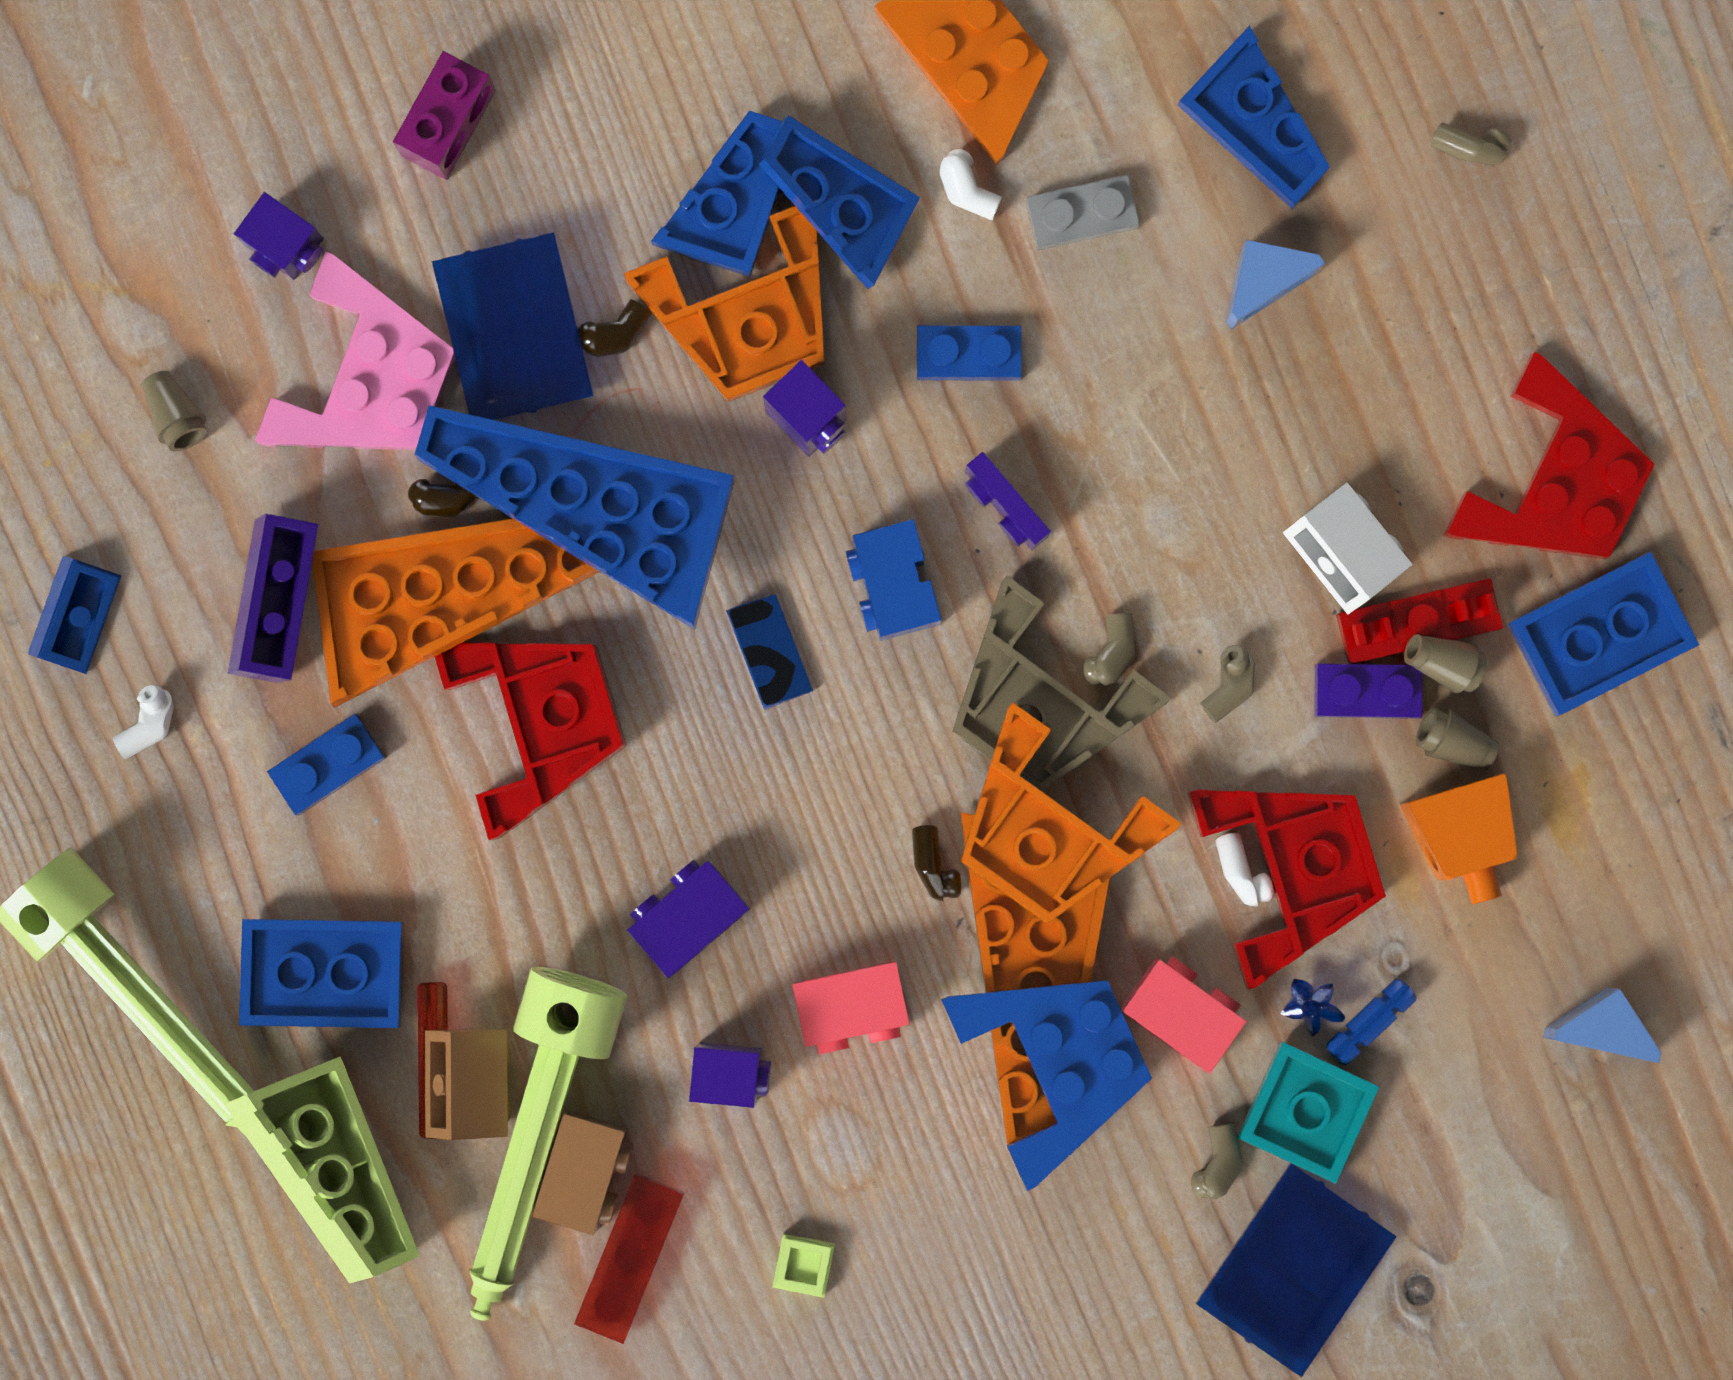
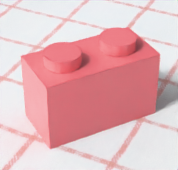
[1120,957,1247,1074]
[792,961,910,1054]

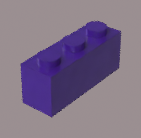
[228,513,318,683]

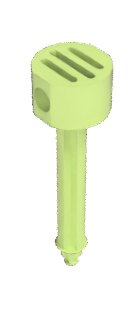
[0,847,254,1135]
[469,966,627,1321]

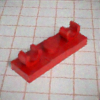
[1336,578,1503,664]

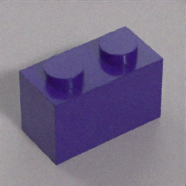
[763,360,846,457]
[627,860,751,978]
[689,1042,771,1108]

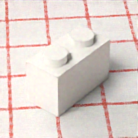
[1283,482,1413,614]

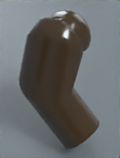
[575,299,652,357]
[408,479,477,517]
[912,825,961,902]

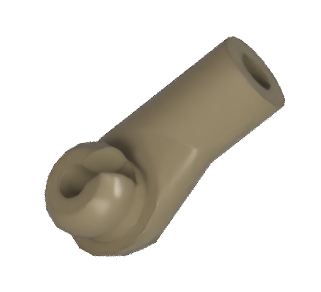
[1431,123,1512,166]
[1083,613,1135,686]
[1200,645,1255,723]
[1191,1122,1242,1199]

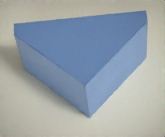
[1226,240,1325,330]
[1543,987,1661,1063]

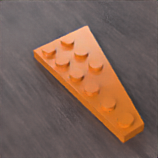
[312,519,599,708]
[960,812,1110,1145]

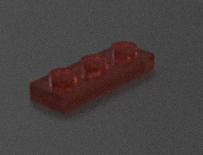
[574,1173,685,1344]

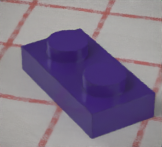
[964,452,1051,551]
[1314,664,1422,719]

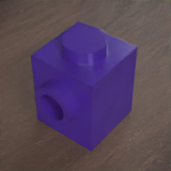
[233,192,324,280]

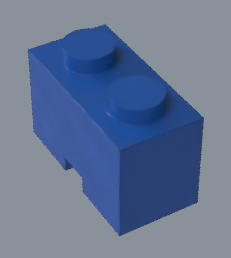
[845,519,942,641]

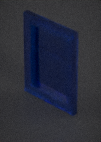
[432,232,594,420]
[1195,1163,1397,1378]

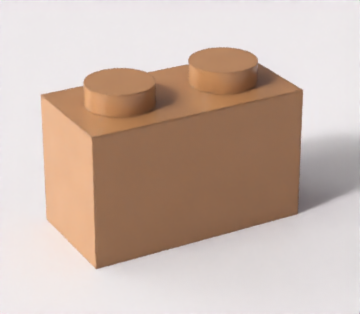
[425,1028,512,1140]
[532,1110,634,1235]

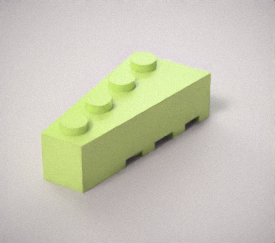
[224,1056,420,1283]

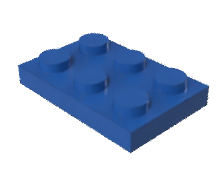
[1507,552,1699,717]
[239,919,404,1028]

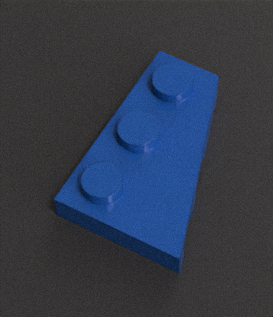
[1178,25,1330,209]
[651,111,781,277]
[759,115,920,289]

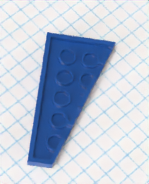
[415,405,735,630]

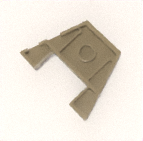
[952,575,1171,791]

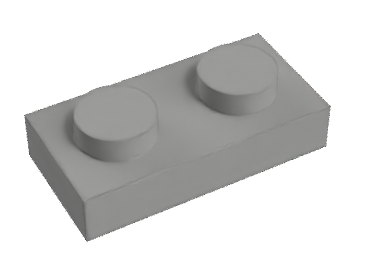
[1026,175,1140,251]

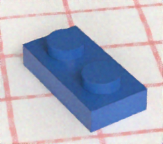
[917,325,1021,381]
[267,714,386,816]

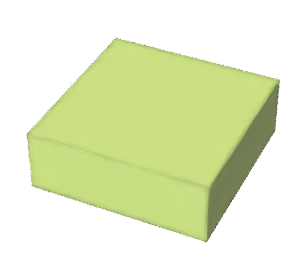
[772,1233,835,1298]

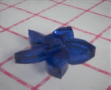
[1281,979,1345,1037]

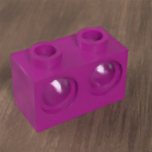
[393,51,496,180]

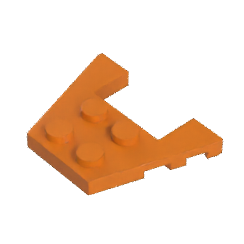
[624,206,825,402]
[960,702,1182,924]

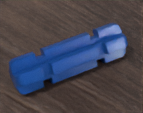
[1326,979,1417,1065]

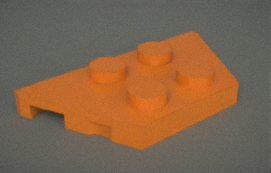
[874,0,1049,165]

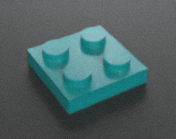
[1237,1041,1379,1184]

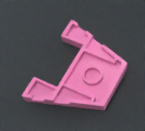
[255,251,457,450]

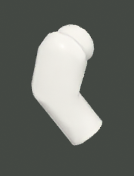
[940,149,1002,221]
[113,685,174,759]
[1215,833,1274,907]

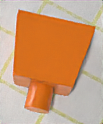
[1400,773,1517,904]

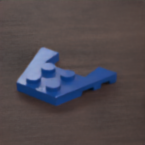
[941,980,1152,1191]

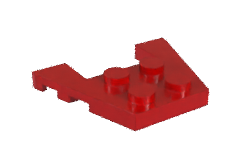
[1444,352,1655,559]
[435,643,627,840]
[1187,789,1386,990]

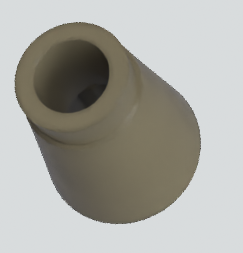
[141,371,207,452]
[1404,634,1487,693]
[1416,708,1499,770]

